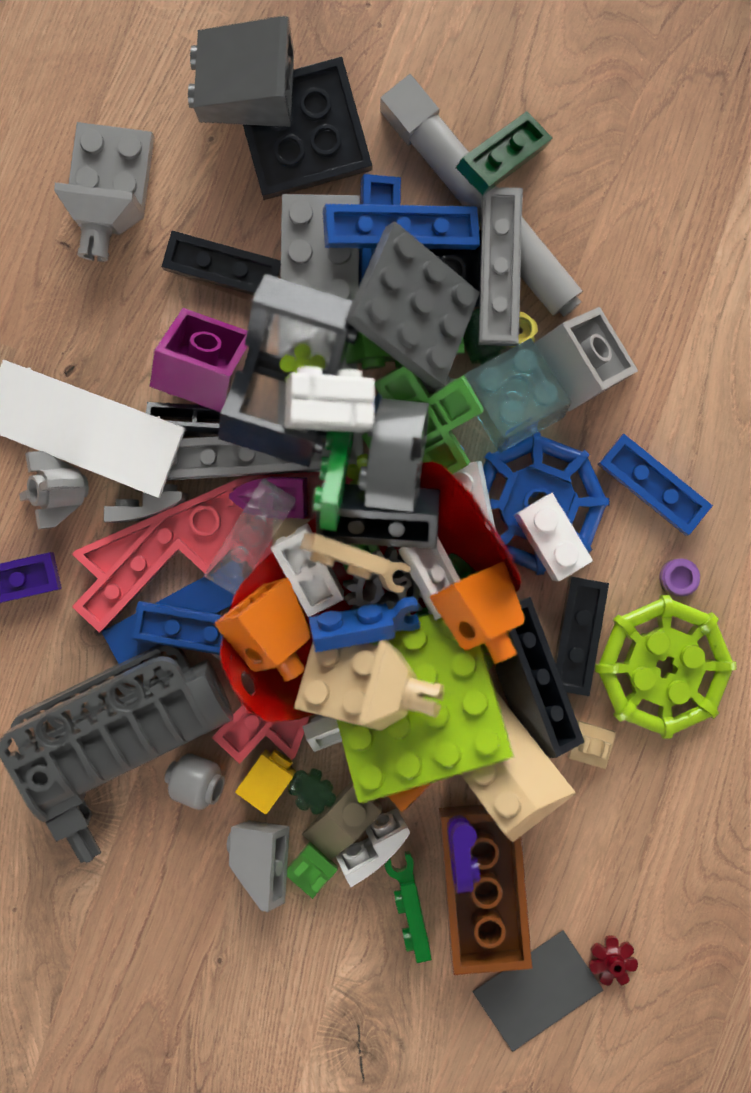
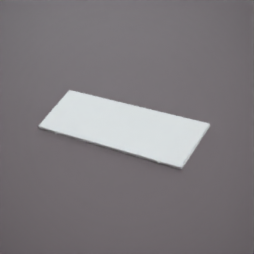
[0,360,186,498]

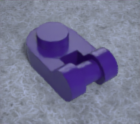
[447,815,480,893]

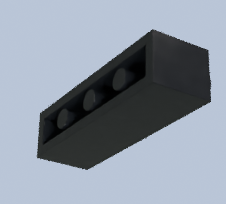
[489,597,585,758]

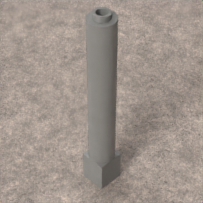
[380,74,583,317]

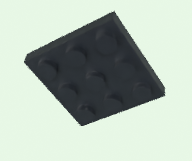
[243,56,373,200]

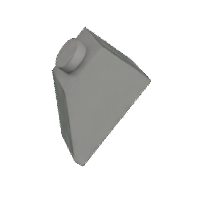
[227,820,290,912]

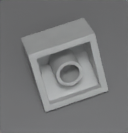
[530,307,638,411]

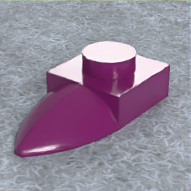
[229,476,308,519]

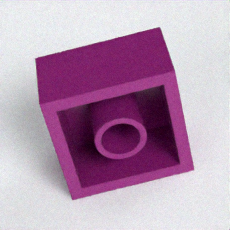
[149,308,249,412]

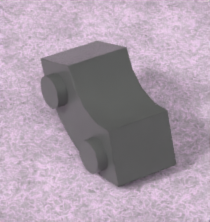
[359,398,429,512]

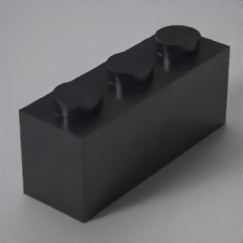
[316,482,440,549]

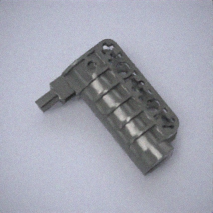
[0,644,233,863]

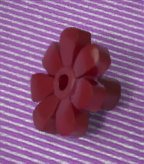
[589,935,638,986]

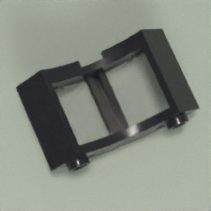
[218,274,359,468]

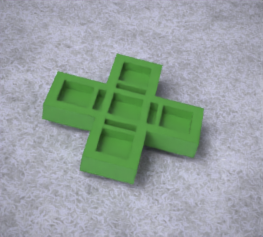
[361,365,484,474]

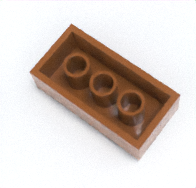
[439,804,532,975]

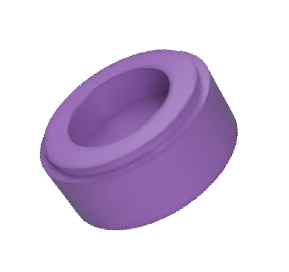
[659,559,700,597]

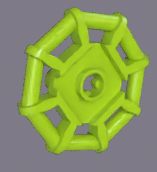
[595,595,737,739]

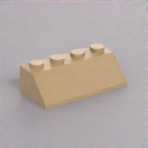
[461,689,576,842]

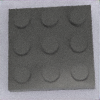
[345,221,480,389]

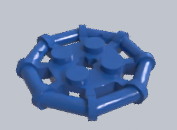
[483,432,610,575]

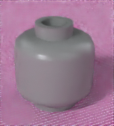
[165,753,225,810]

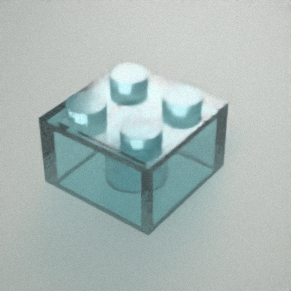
[464,338,572,453]

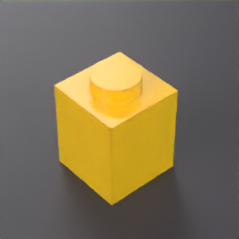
[235,749,296,815]

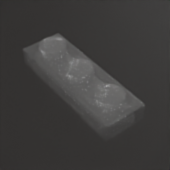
[204,478,297,595]

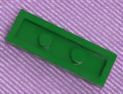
[313,430,354,531]

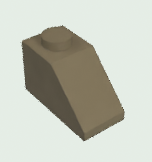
[302,780,382,860]

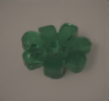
[288,768,336,815]

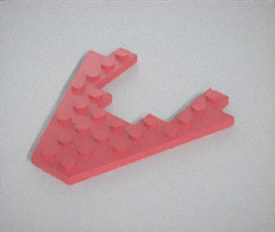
[72,472,353,764]

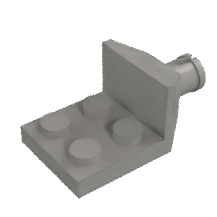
[54,122,154,262]

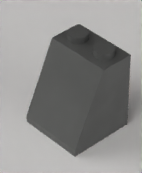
[188,16,295,127]

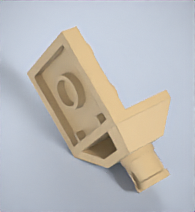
[294,641,444,731]

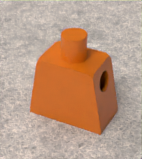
[429,561,525,664]
[214,578,311,681]

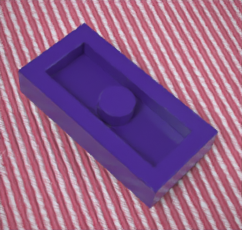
[0,552,62,603]

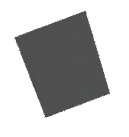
[472,930,603,1052]

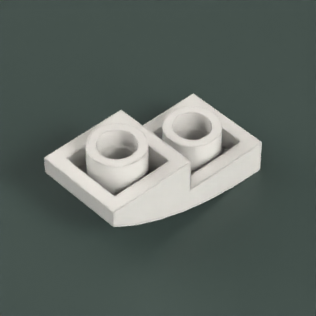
[336,808,410,887]

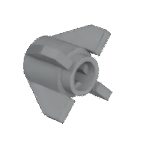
[19,451,89,529]

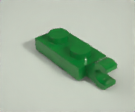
[385,851,432,963]

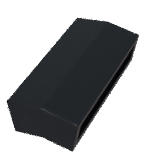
[146,402,221,439]

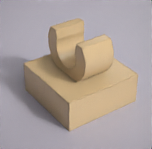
[567,720,616,769]

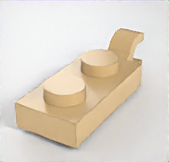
[300,533,411,593]

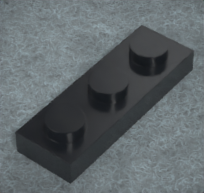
[161,230,281,296]
[554,576,609,696]

